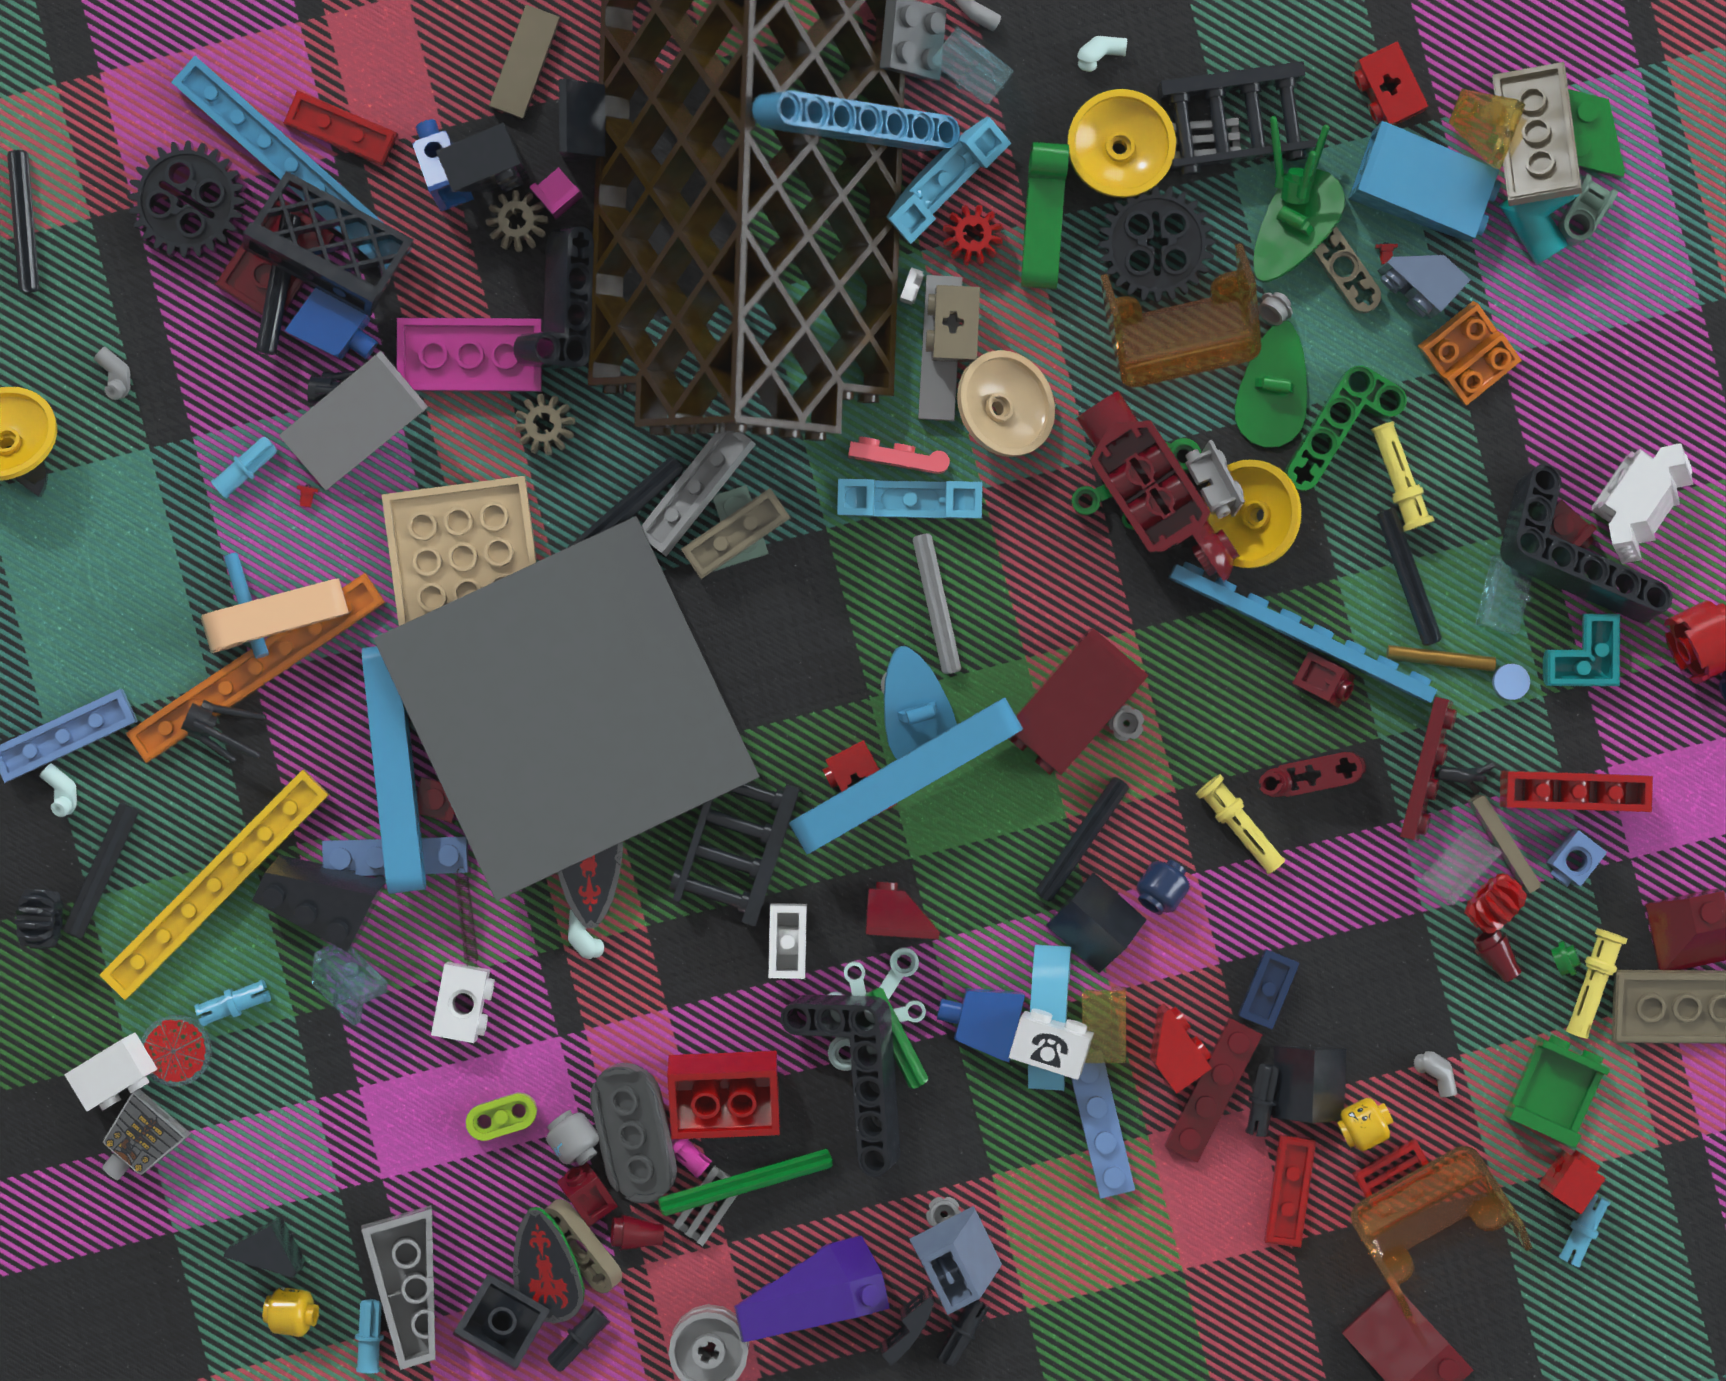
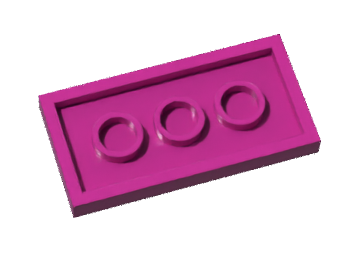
[397,318,542,392]

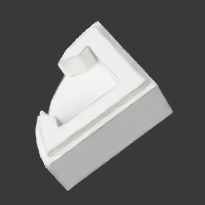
[900,267,924,305]

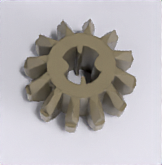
[486,190,548,252]
[514,394,576,456]

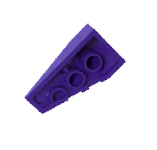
[734,1235,890,1342]

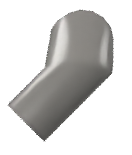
[955,0,1001,31]
[94,347,130,400]
[1414,1051,1457,1098]

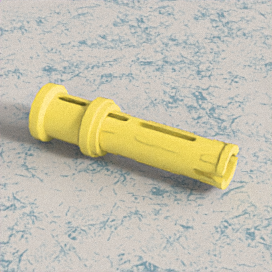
[1371,421,1435,532]
[1196,774,1285,874]
[1566,928,1627,1039]

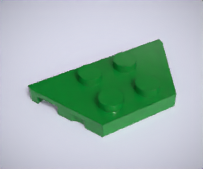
[1487,89,1625,179]

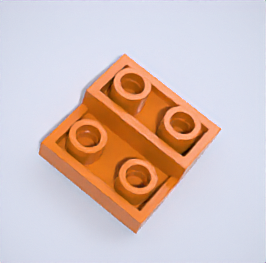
[1417,301,1522,406]

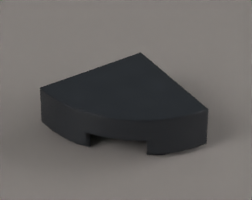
[14,460,48,497]

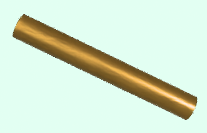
[1386,645,1496,671]

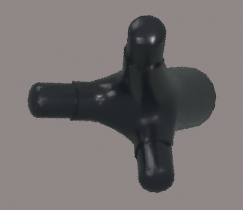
[1438,762,1495,795]

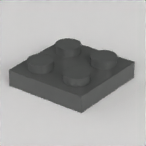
[880,0,947,81]

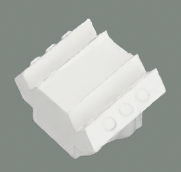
[1591,443,1693,564]

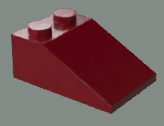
[1341,1284,1474,1381]

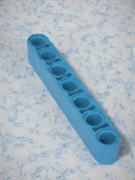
[752,91,960,151]
[362,646,426,894]
[789,698,1023,854]

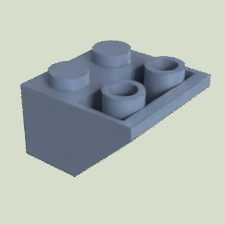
[1377,255,1471,319]
[909,1206,1002,1315]

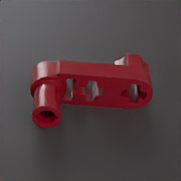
[1259,752,1366,797]

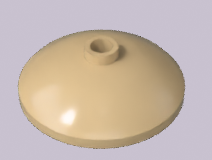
[957,350,1055,457]

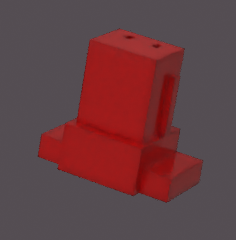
[1375,242,1398,265]
[297,484,320,507]

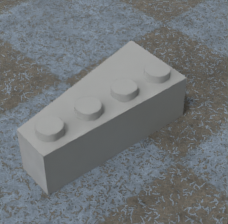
[361,1205,435,1370]

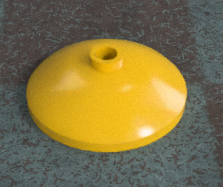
[1067,89,1176,197]
[0,387,57,481]
[1202,460,1301,568]

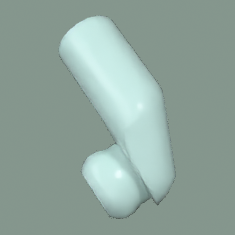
[1077,36,1127,72]
[40,763,77,817]
[568,909,604,959]

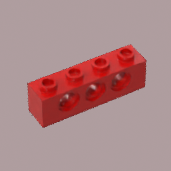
[1499,771,1653,812]

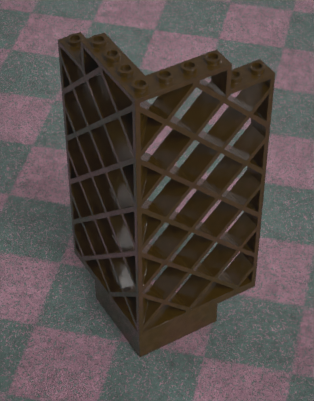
[588,0,905,441]

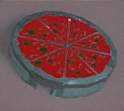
[141,1015,212,1086]

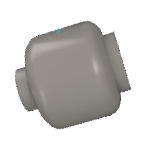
[546,1110,599,1166]

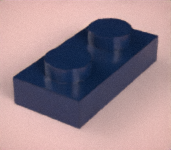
[1238,949,1300,1029]

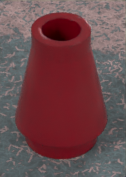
[1473,930,1522,982]
[611,1214,664,1251]

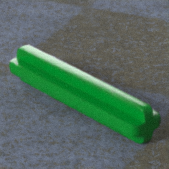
[865,987,928,1089]

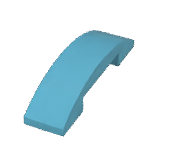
[886,116,1011,244]
[837,479,982,518]
[1028,945,1071,1091]

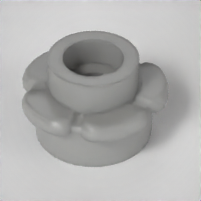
[1258,292,1293,325]
[1109,705,1144,741]
[926,1197,961,1226]

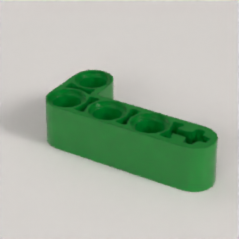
[1021,142,1069,290]
[1284,365,1407,492]

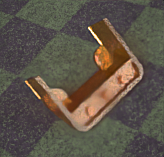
[1100,243,1261,387]
[1351,1146,1533,1319]

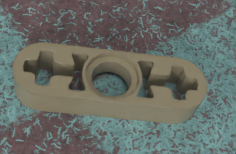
[1312,227,1381,313]
[544,1199,622,1293]

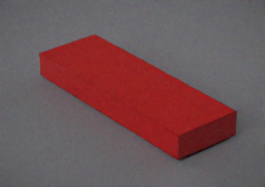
[283,90,398,167]
[1264,1134,1316,1248]

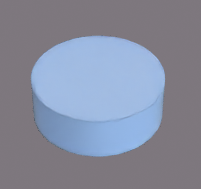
[1492,664,1530,700]

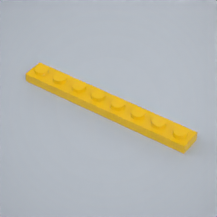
[100,770,330,1000]

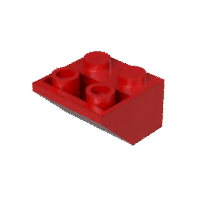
[1150,1004,1212,1094]

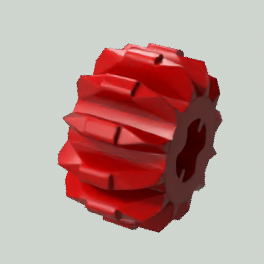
[943,205,1003,266]
[1464,873,1527,934]

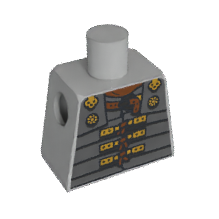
[102,1089,191,1180]

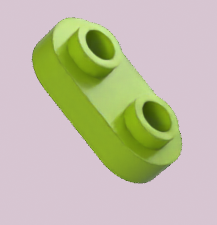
[466,1092,537,1141]

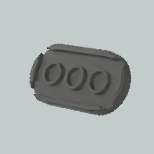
[590,1063,677,1204]

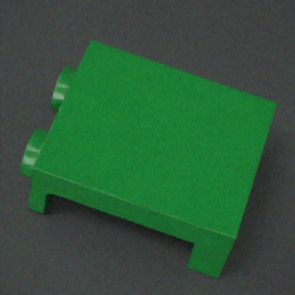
[1504,1035,1610,1148]

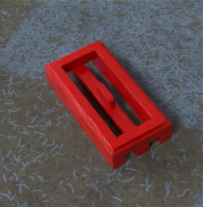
[1352,1139,1433,1206]

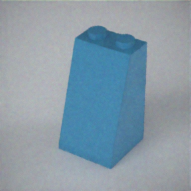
[1348,121,1501,242]

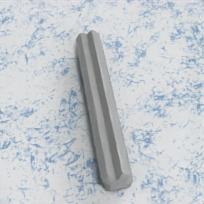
[913,533,961,674]

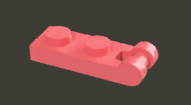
[848,437,950,474]

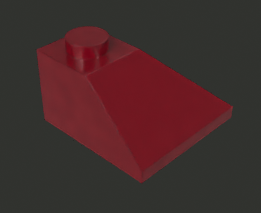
[866,881,939,939]
[1645,889,1726,970]

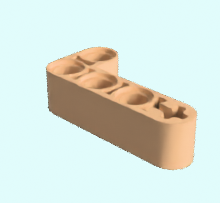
[201,578,349,653]

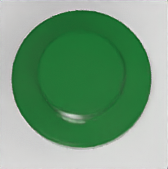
[1551,941,1581,976]

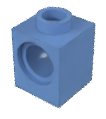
[1546,829,1607,887]

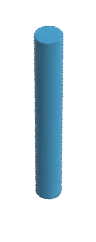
[224,553,269,659]

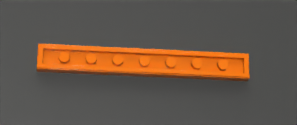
[126,573,386,763]

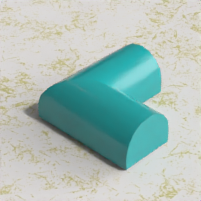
[1499,194,1579,265]
[1543,614,1620,686]

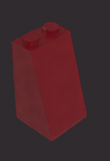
[1008,628,1149,775]

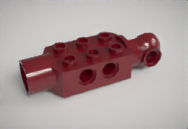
[1076,391,1239,582]

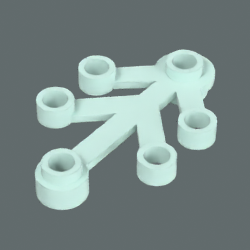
[828,947,926,1071]

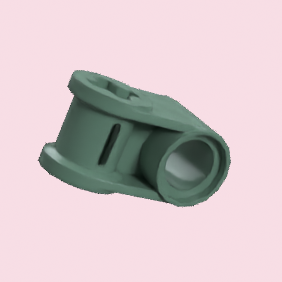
[1557,173,1618,246]

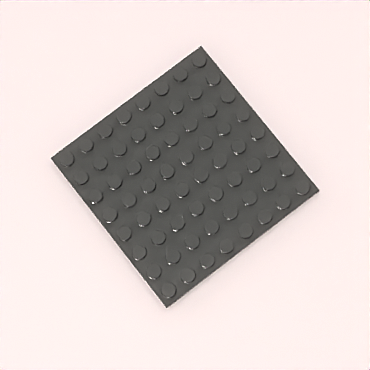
[373,516,760,901]

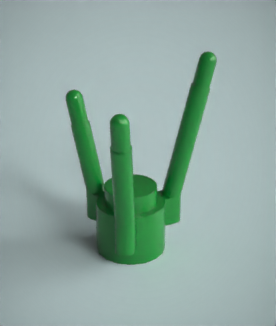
[1270,116,1329,204]

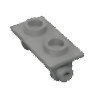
[1185,440,1245,518]

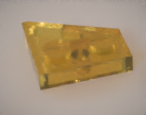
[1449,89,1525,170]

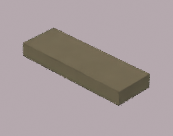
[489,5,561,120]
[681,488,791,579]
[1467,794,1541,894]

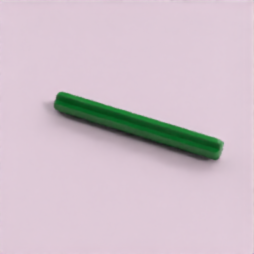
[658,1149,833,1216]

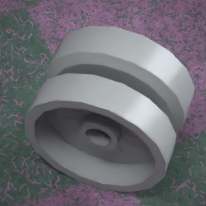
[668,1304,750,1381]

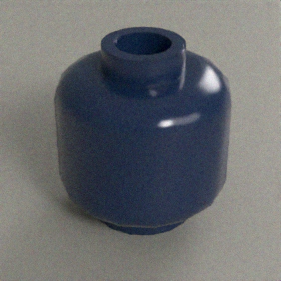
[1136,860,1190,915]

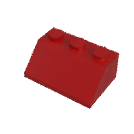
[667,1051,780,1139]

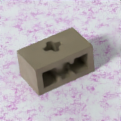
[926,285,980,362]

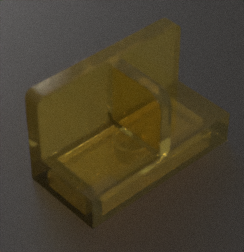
[1082,987,1126,1063]

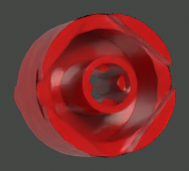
[1664,600,1726,684]

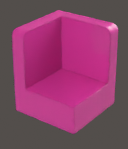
[530,167,583,219]

